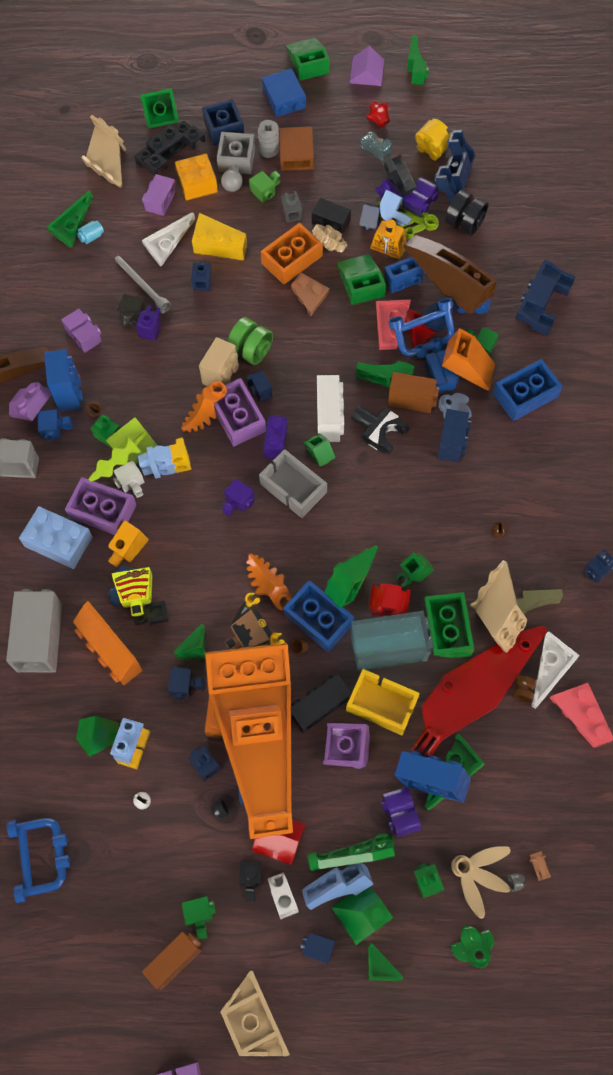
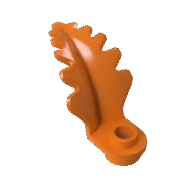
[181,381,227,432]
[246,554,292,611]

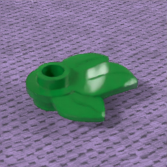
[450,925,494,968]

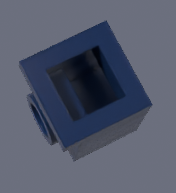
[247,370,272,402]

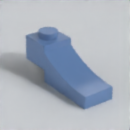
[302,863,373,910]

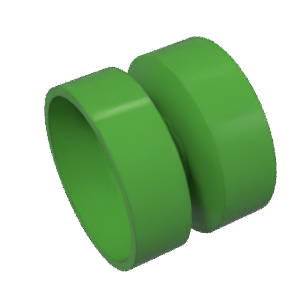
[227,317,273,365]

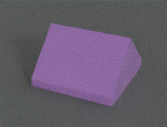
[350,46,384,86]

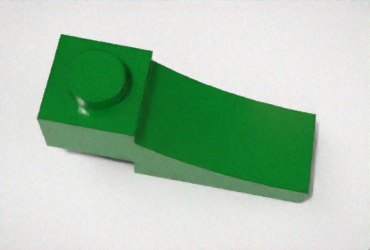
[407,35,429,85]
[356,361,415,388]

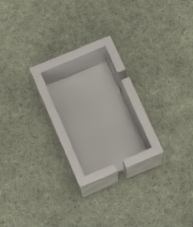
[0,438,39,478]
[259,449,327,518]

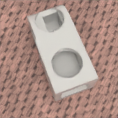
[267,872,299,919]

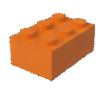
[261,222,323,285]

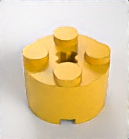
[415,119,451,161]

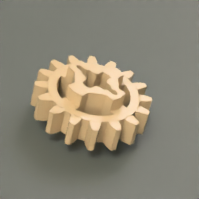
[312,224,348,253]

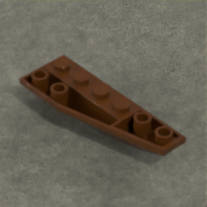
[404,235,497,314]
[0,347,48,384]

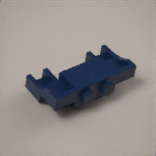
[435,130,475,204]
[516,260,576,336]

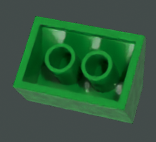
[424,592,474,658]

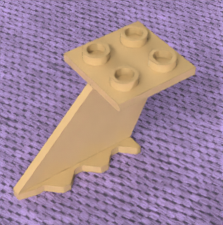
[81,115,126,188]
[470,560,527,653]

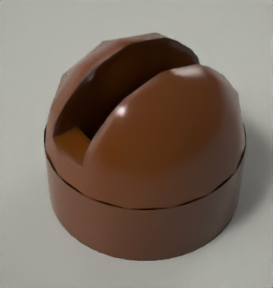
[87,402,102,418]
[491,522,507,538]
[291,638,309,654]

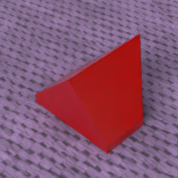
[406,309,437,349]

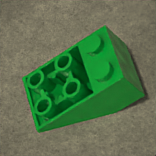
[285,38,330,81]
[336,254,386,305]
[324,545,378,608]

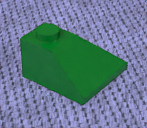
[140,88,179,129]
[331,887,393,945]

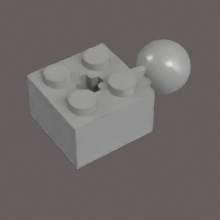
[217,132,255,192]

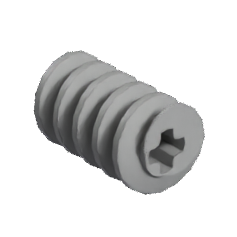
[258,120,280,158]

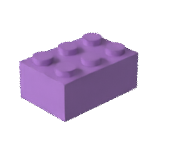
[214,378,266,447]
[65,477,136,535]

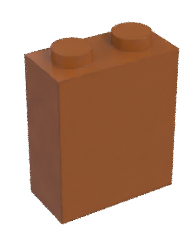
[279,127,314,171]
[388,372,439,414]
[142,932,202,990]

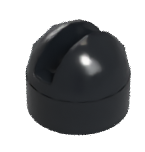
[211,799,229,818]

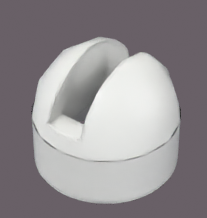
[133,792,151,810]

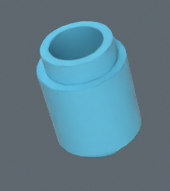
[77,220,104,244]

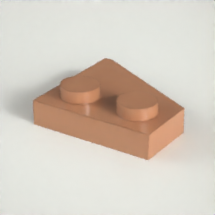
[291,273,330,316]

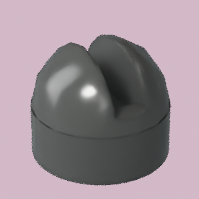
[508,873,526,892]

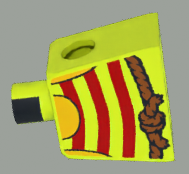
[112,567,152,616]

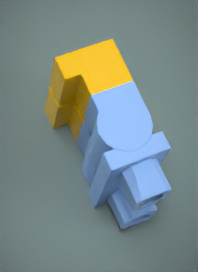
[138,438,192,479]
[110,718,150,769]

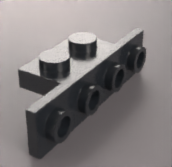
[383,154,417,197]

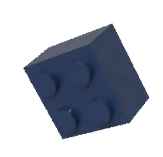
[202,99,244,146]
[437,409,471,462]

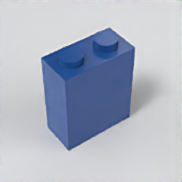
[262,69,306,117]

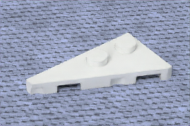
[142,212,195,266]
[531,631,580,709]

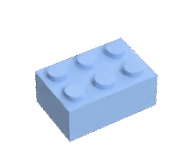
[19,506,93,569]

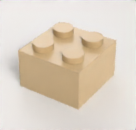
[199,337,239,386]

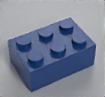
[44,349,83,412]
[493,359,563,421]
[283,580,354,653]
[395,750,471,803]

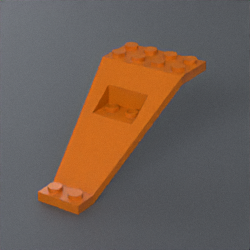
[205,643,293,839]

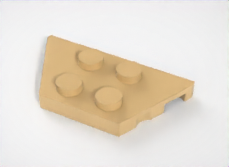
[221,971,290,1056]

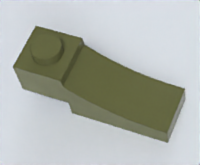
[516,589,563,615]

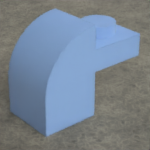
[380,190,412,226]

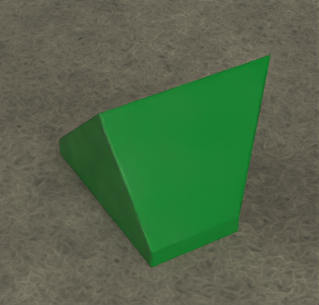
[174,624,207,660]
[76,716,120,757]
[368,943,404,981]

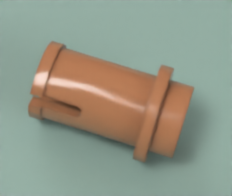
[529,851,551,881]

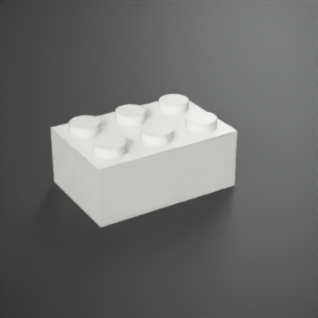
[317,375,344,442]

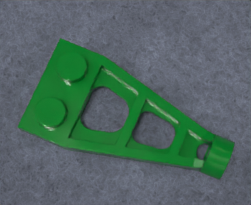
[308,833,395,871]

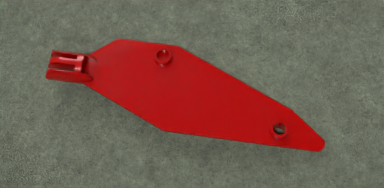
[411,626,547,758]

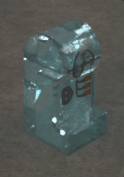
[360,131,392,162]

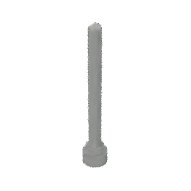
[115,256,171,313]

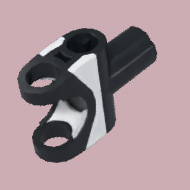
[351,405,409,454]

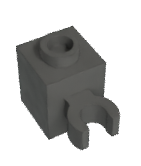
[281,191,302,223]

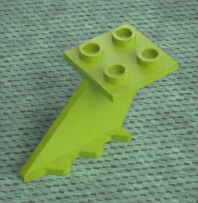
[89,417,158,482]

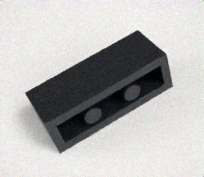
[291,674,352,733]

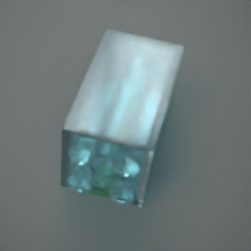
[350,611,433,671]

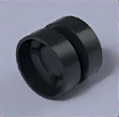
[445,189,489,236]

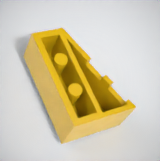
[192,213,247,260]

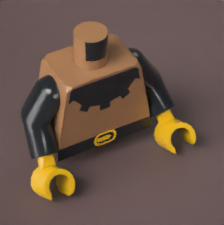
[225,593,285,649]

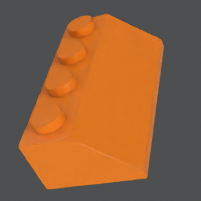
[73,601,142,686]

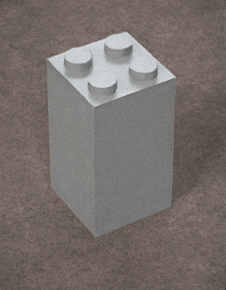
[6,589,63,672]

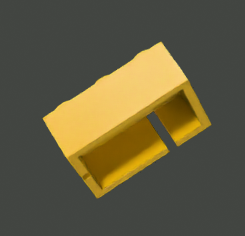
[346,669,420,736]

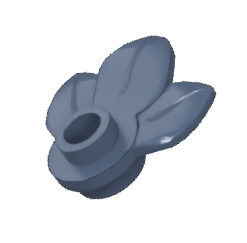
[438,393,472,419]

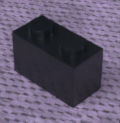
[311,198,351,234]

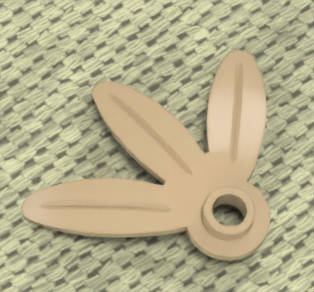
[451,846,511,919]

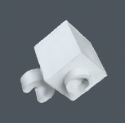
[113,460,145,498]

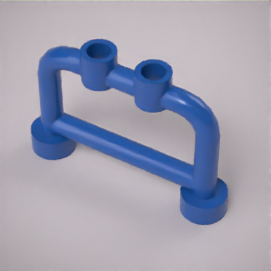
[388,298,455,359]
[7,818,70,903]

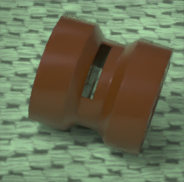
[513,676,537,702]

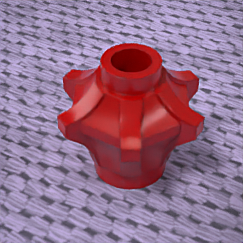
[366,101,390,128]

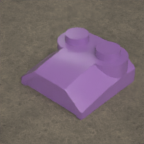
[9,382,51,421]
[323,723,370,769]

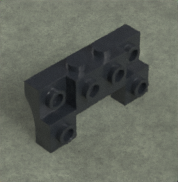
[134,121,206,176]

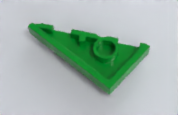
[47,191,93,248]
[425,733,485,811]

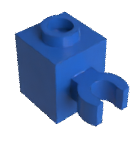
[38,410,73,440]

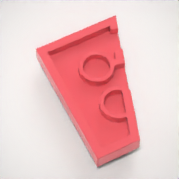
[376,300,411,350]
[550,683,613,748]

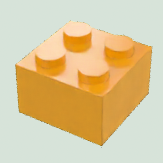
[175,153,218,201]

